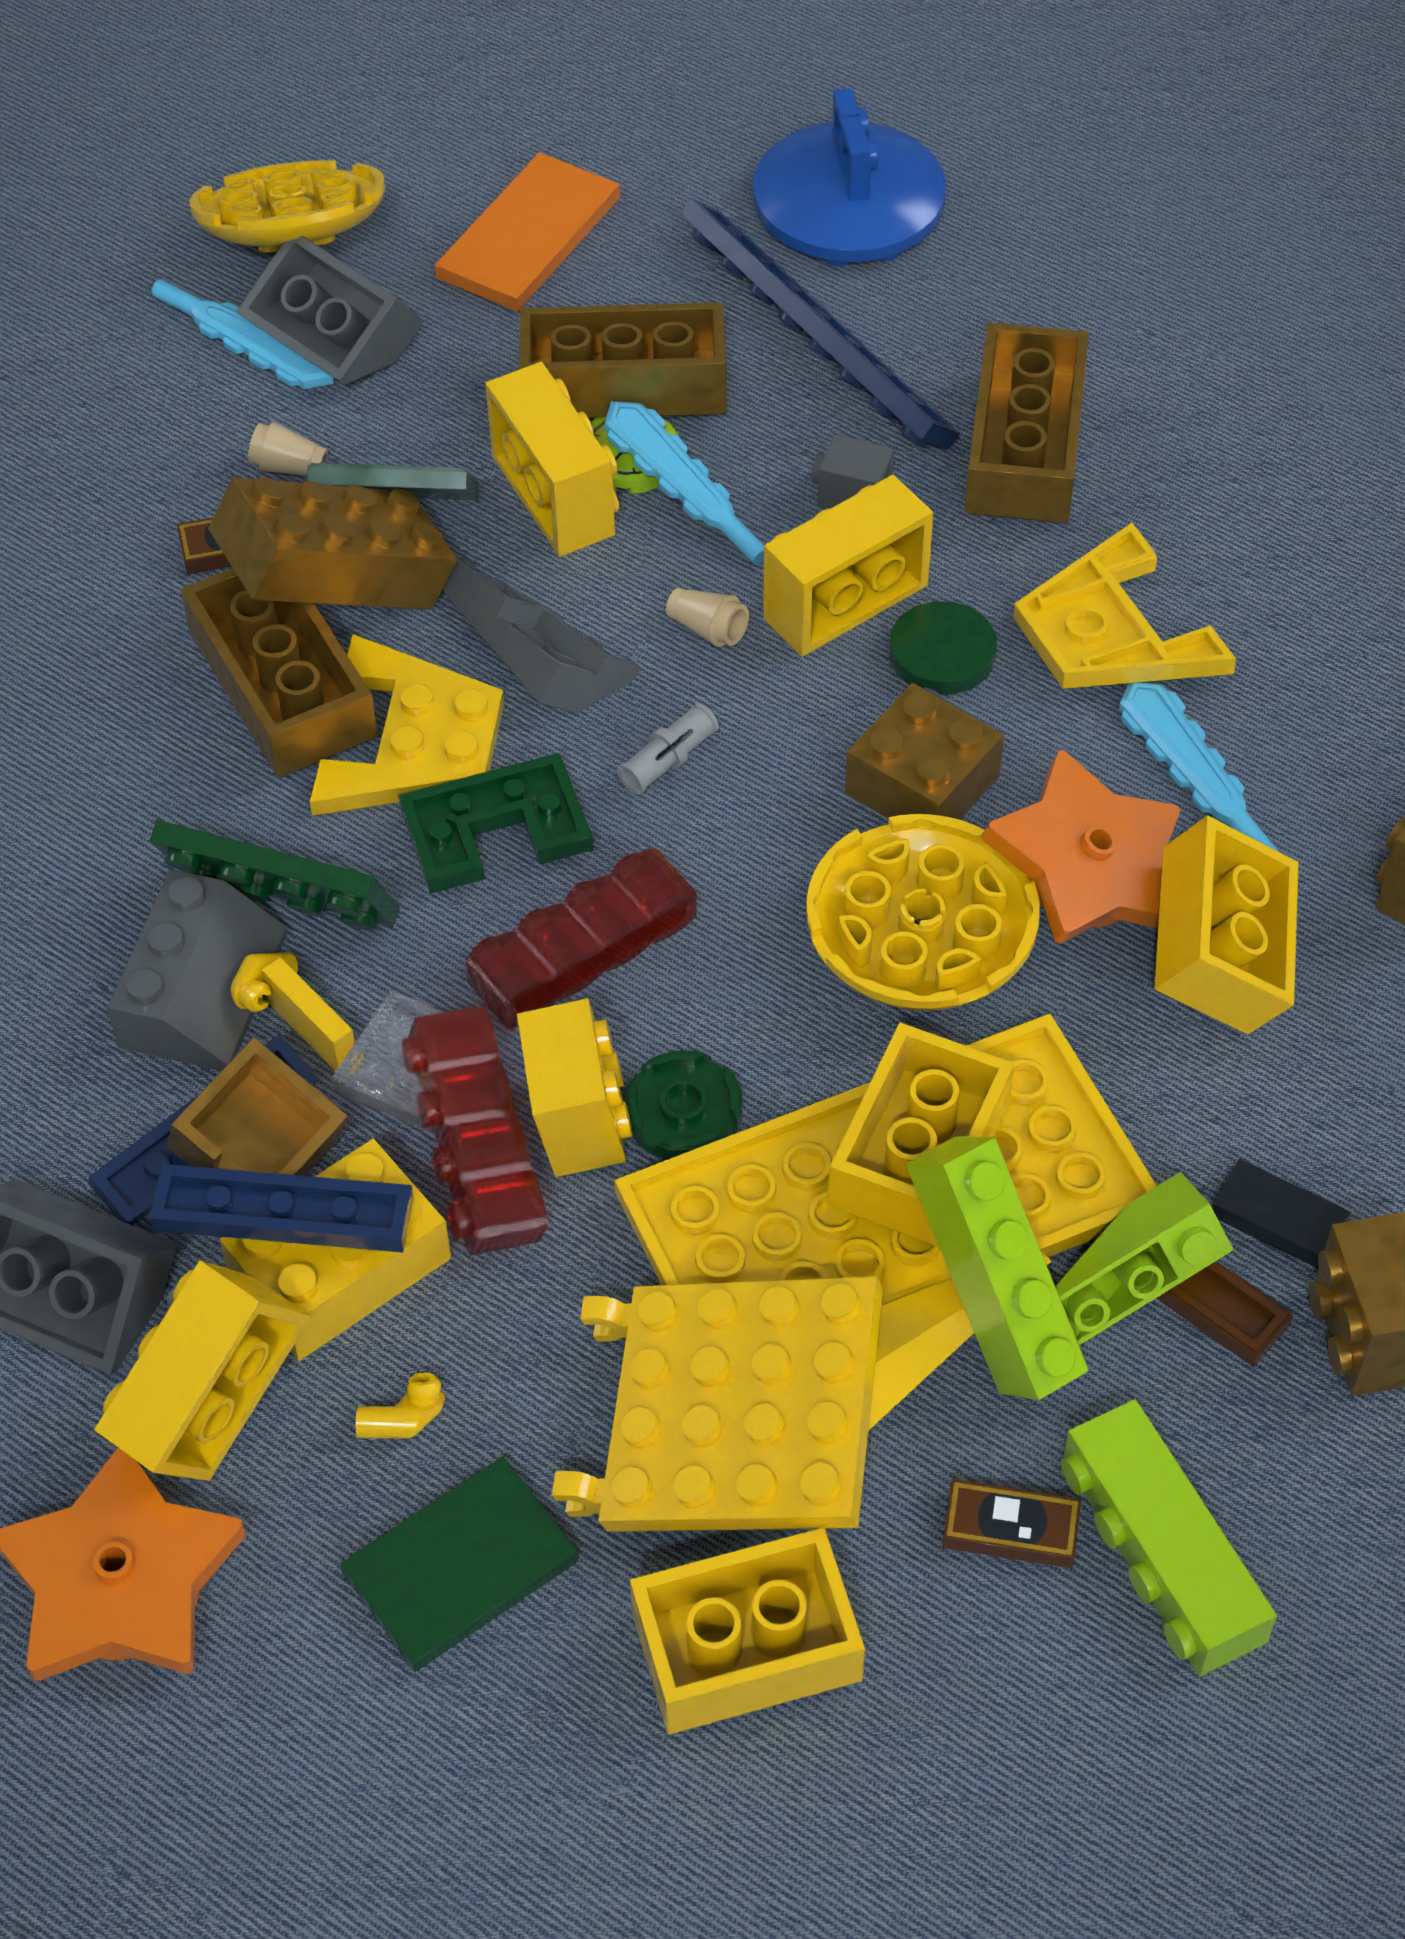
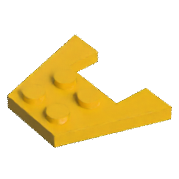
[1013,523,1236,689]
[310,634,504,816]

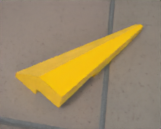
[868,1251,1052,1431]

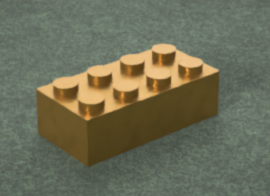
[519,302,727,419]
[964,322,1090,523]
[208,477,458,609]
[180,568,378,778]

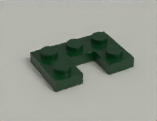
[398,753,593,894]

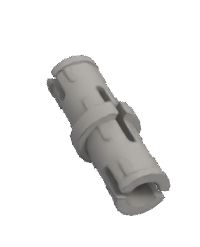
[617,703,719,795]

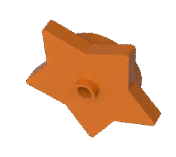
[981,750,1181,944]
[0,1448,246,1681]

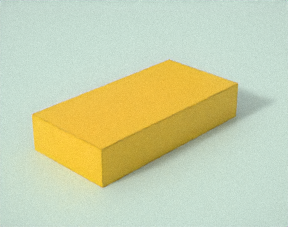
[262,957,358,1076]

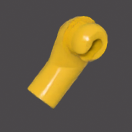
[230,952,298,1012]
[356,1372,445,1439]

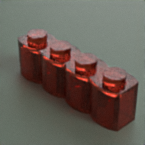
[465,848,697,1030]
[402,1006,548,1256]

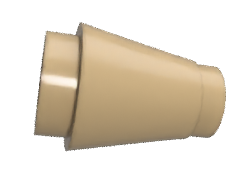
[248,421,328,476]
[666,587,749,647]

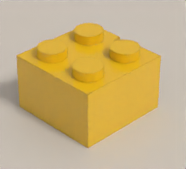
[517,998,633,1177]

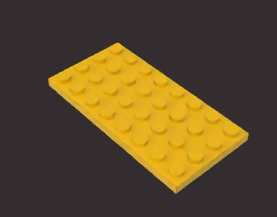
[614,1013,1157,1304]

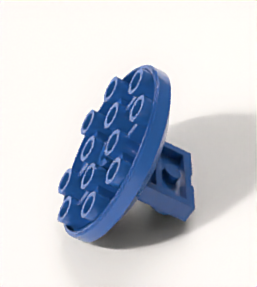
[753,88,946,267]

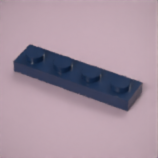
[88,1034,318,1225]
[149,1164,414,1253]

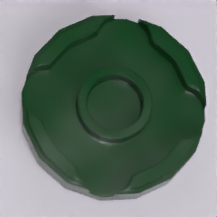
[889,601,997,695]
[624,1051,742,1160]

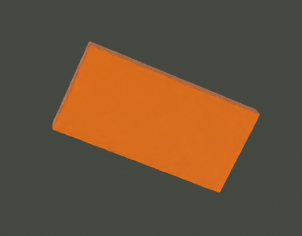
[434,152,621,312]

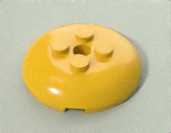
[189,160,386,253]
[806,814,1040,1011]

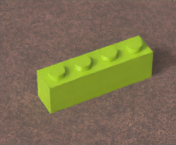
[905,1136,1089,1400]
[1061,1399,1277,1677]

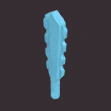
[152,279,334,389]
[604,401,764,565]
[1119,682,1279,852]

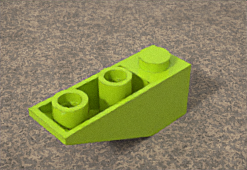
[1055,1172,1234,1345]

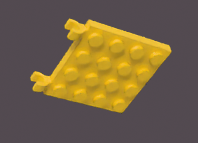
[552,1276,883,1532]

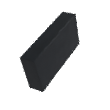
[1212,1159,1351,1269]

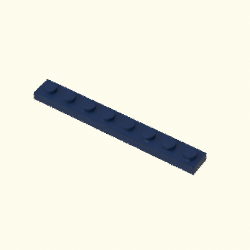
[681,198,960,450]

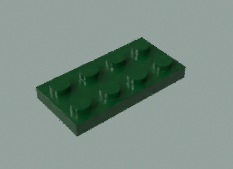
[149,819,400,931]

